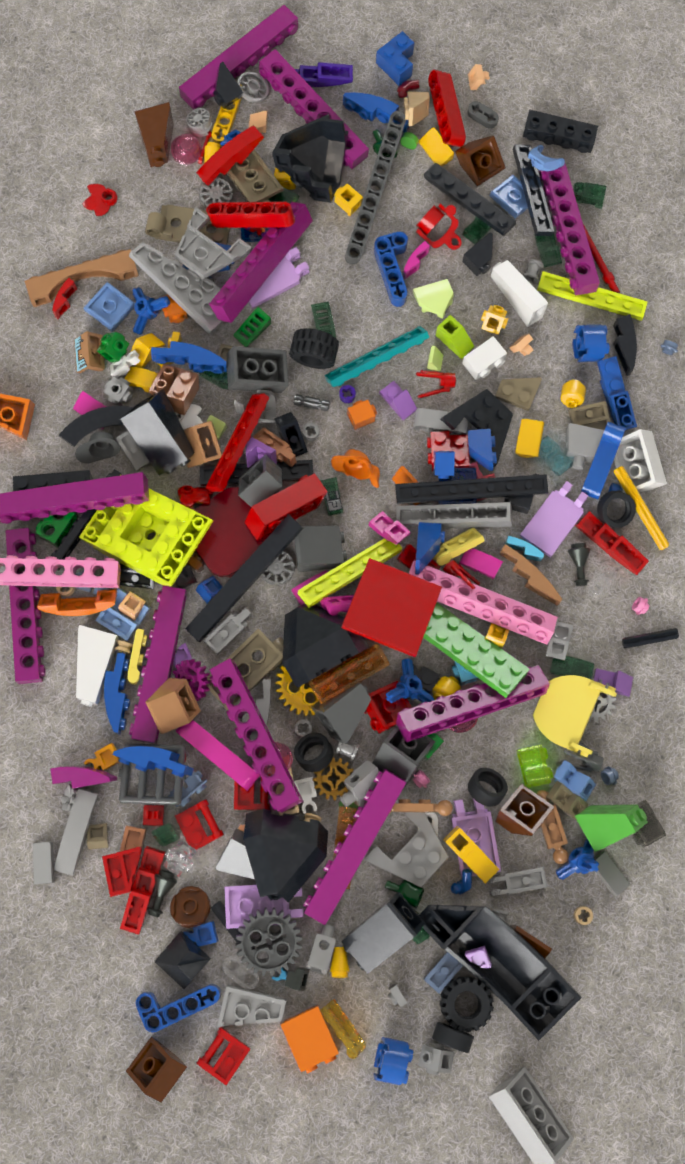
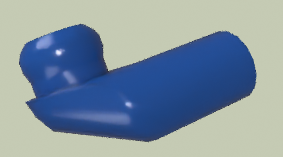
[451,869,472,895]

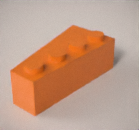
[0,394,35,440]

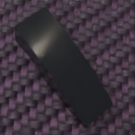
[613,314,637,376]

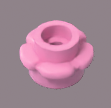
[632,597,649,615]
[412,770,430,788]

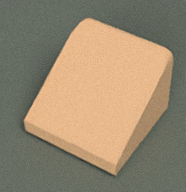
[249,111,268,133]
[119,591,146,621]

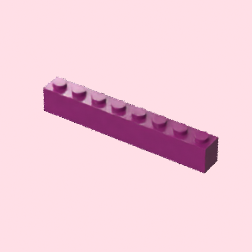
[179,5,298,110]
[209,202,313,323]
[0,472,149,524]
[129,586,187,744]
[303,768,406,925]

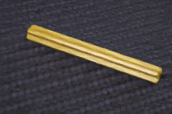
[614,466,669,550]

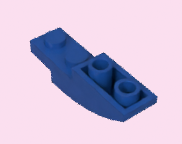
[343,92,410,133]
[151,341,227,374]
[597,356,637,430]
[104,653,130,734]
[112,746,194,778]

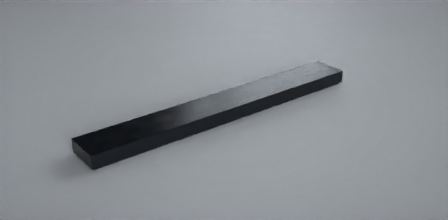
[395,474,549,504]
[185,514,304,642]

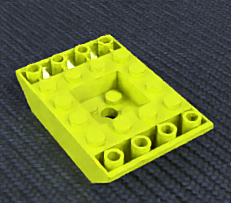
[79,474,213,586]

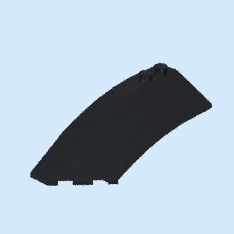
[419,904,582,1041]

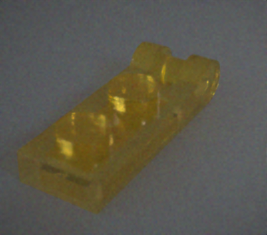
[320,999,366,1059]

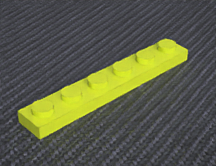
[537,271,648,321]
[298,538,402,608]

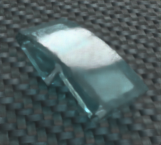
[539,435,573,476]

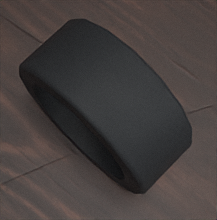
[597,491,636,528]
[294,732,334,772]
[468,768,508,807]
[432,1022,474,1053]

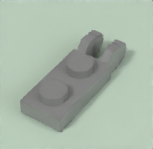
[489,867,548,896]

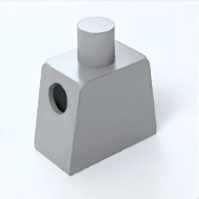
[565,423,604,470]
[340,760,379,807]
[306,924,336,975]

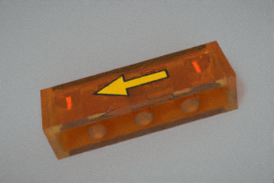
[308,643,390,704]

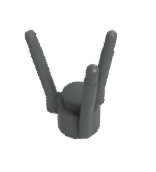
[556,742,604,773]

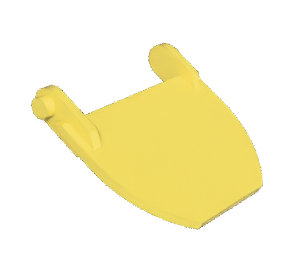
[533,675,617,758]

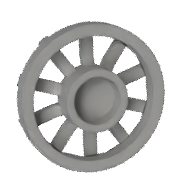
[237,72,269,103]
[199,177,233,207]
[261,551,295,585]

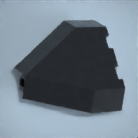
[272,114,348,203]
[282,604,369,688]
[243,809,328,903]

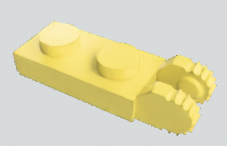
[433,528,485,566]
[127,629,147,685]

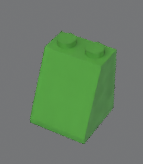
[575,804,648,852]

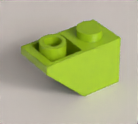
[435,315,475,360]

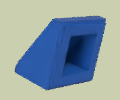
[196,576,222,604]

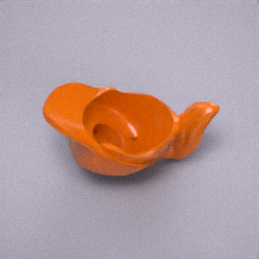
[331,449,380,488]

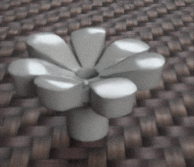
[61,784,77,811]

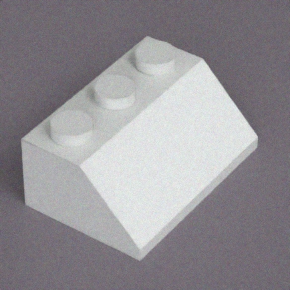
[614,429,667,494]

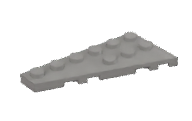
[129,242,224,334]

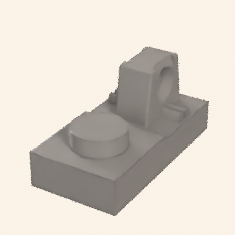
[115,431,149,470]

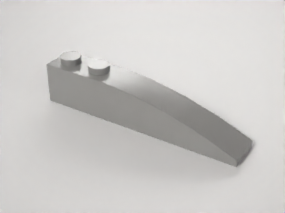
[396,502,512,528]

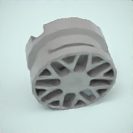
[186,108,214,137]

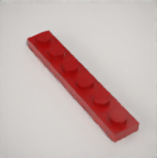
[205,393,269,492]

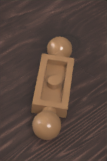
[536,790,569,864]
[388,799,453,816]

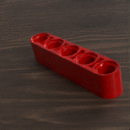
[428,69,466,147]
[206,202,295,228]

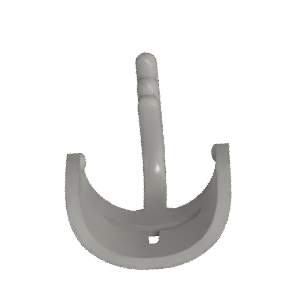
[234,390,276,423]

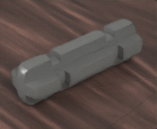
[294,394,330,411]

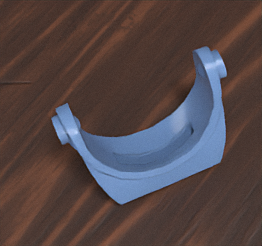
[528,145,565,171]

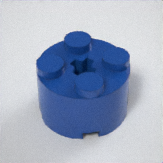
[572,324,610,362]
[374,1037,413,1086]

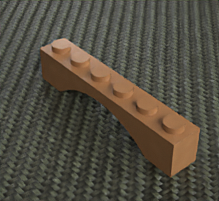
[24,249,139,307]

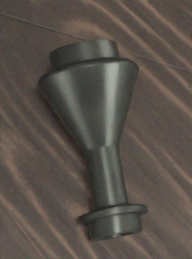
[568,543,591,586]
[147,869,177,917]

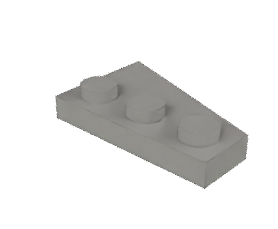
[217,985,287,1027]

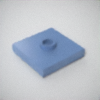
[489,175,528,219]
[83,282,135,332]

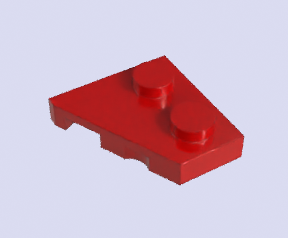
[102,847,142,897]

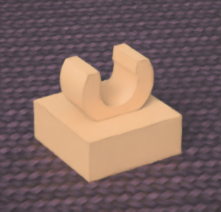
[468,64,490,90]
[509,334,534,356]

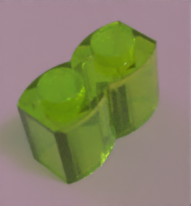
[516,744,553,788]

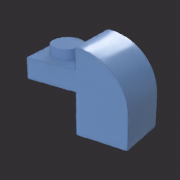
[554,760,596,801]

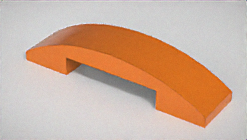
[37,589,118,616]

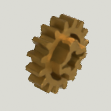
[312,757,354,801]

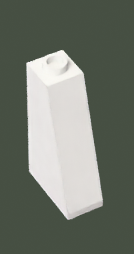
[491,260,548,327]
[76,625,119,707]

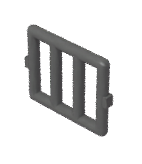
[118,744,186,805]

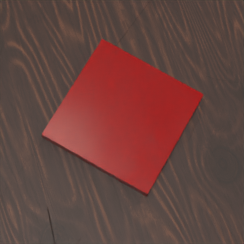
[341,558,442,657]

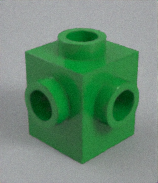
[97,332,130,362]

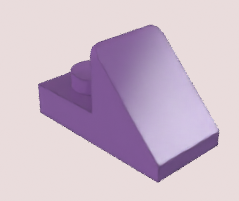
[379,381,417,420]
[246,437,277,468]
[593,668,633,697]

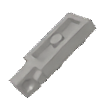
[204,608,252,655]

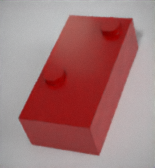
[245,473,327,541]

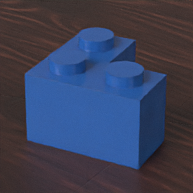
[376,31,414,86]

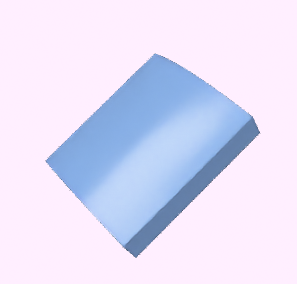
[95,588,151,641]

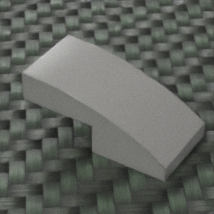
[546,621,574,661]

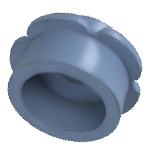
[660,340,678,355]
[601,766,619,785]

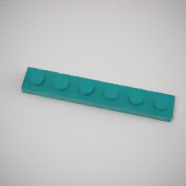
[324,326,430,387]

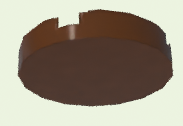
[170,886,211,928]

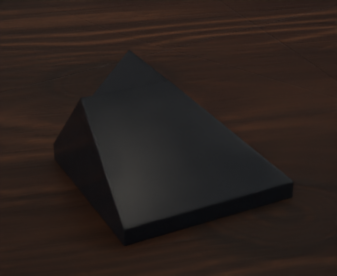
[154,931,211,989]

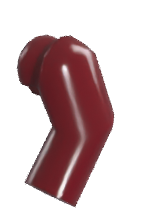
[397,80,420,98]

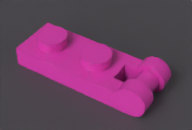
[320,595,354,616]

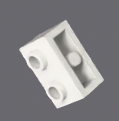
[462,336,507,380]

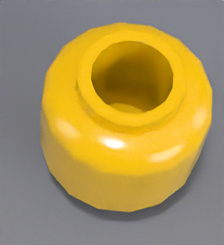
[560,379,586,408]
[432,676,461,700]

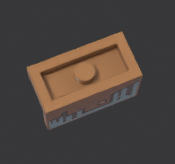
[74,331,105,373]

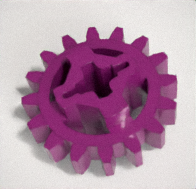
[172,659,211,701]

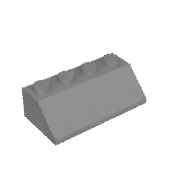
[488,1066,574,1164]

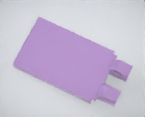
[249,247,310,309]
[520,481,588,558]
[451,799,501,878]
[224,885,304,929]

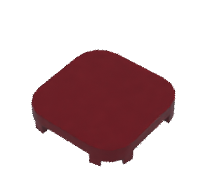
[194,487,270,578]

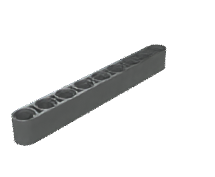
[345,111,406,265]

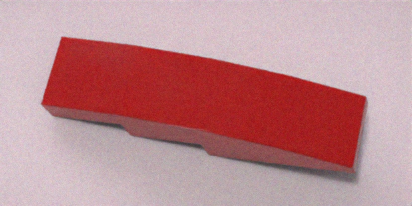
[196,125,264,186]
[575,511,649,575]
[120,846,166,935]

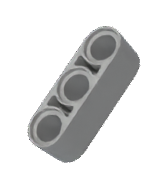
[413,408,469,435]

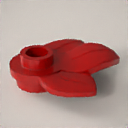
[82,184,118,216]
[177,485,213,508]

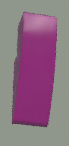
[50,766,117,789]

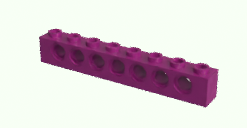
[259,49,369,169]
[539,164,600,296]
[5,528,46,684]
[209,658,303,813]
[396,665,550,742]

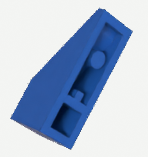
[415,522,445,574]

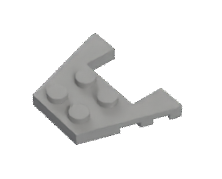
[175,207,252,279]
[365,801,449,887]

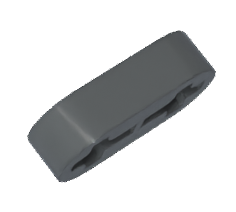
[468,101,499,129]

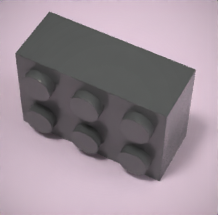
[226,346,289,393]

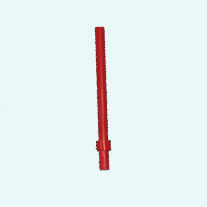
[583,224,620,293]

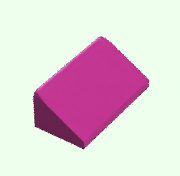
[73,391,106,430]

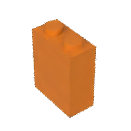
[280,1005,339,1073]

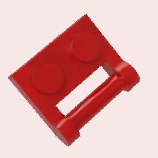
[234,770,271,810]
[175,799,224,852]
[196,1027,251,1086]

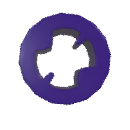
[339,385,356,403]

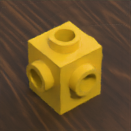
[481,305,509,335]

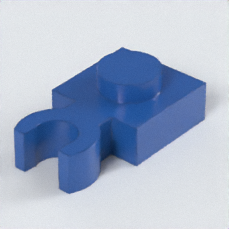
[183,921,218,947]

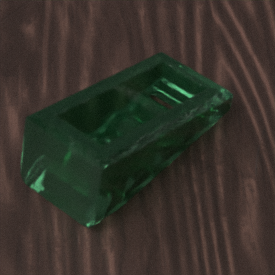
[311,301,336,338]
[151,823,180,847]

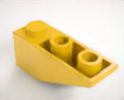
[443,826,500,884]

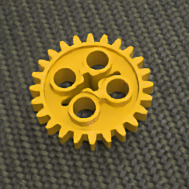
[275,666,339,716]

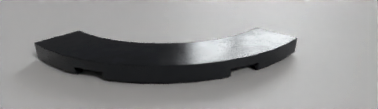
[59,406,132,447]

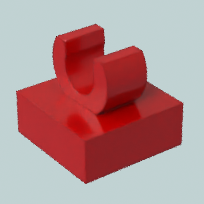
[143,805,164,826]

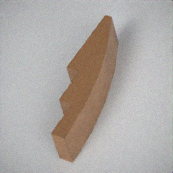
[499,544,562,606]

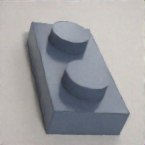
[423,952,463,994]

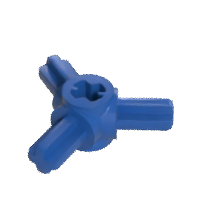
[132,287,170,335]
[386,658,434,703]
[556,839,599,880]

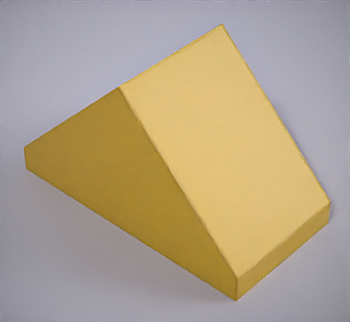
[130,333,165,368]

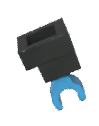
[272,967,309,991]

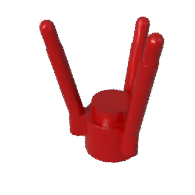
[416,370,456,398]
[443,560,480,589]

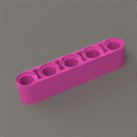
[175,720,260,791]

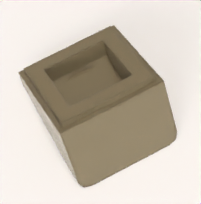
[87,823,109,850]

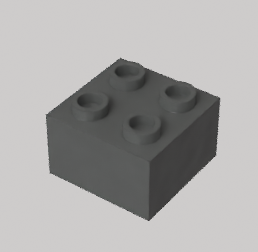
[238,454,282,507]

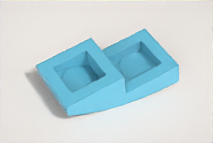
[505,536,544,562]

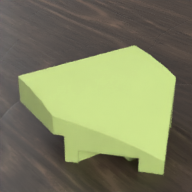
[413,279,454,318]

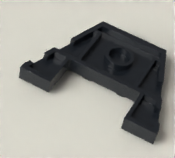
[440,389,513,467]

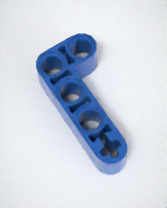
[374,232,408,307]
[581,422,626,499]
[136,984,221,1032]

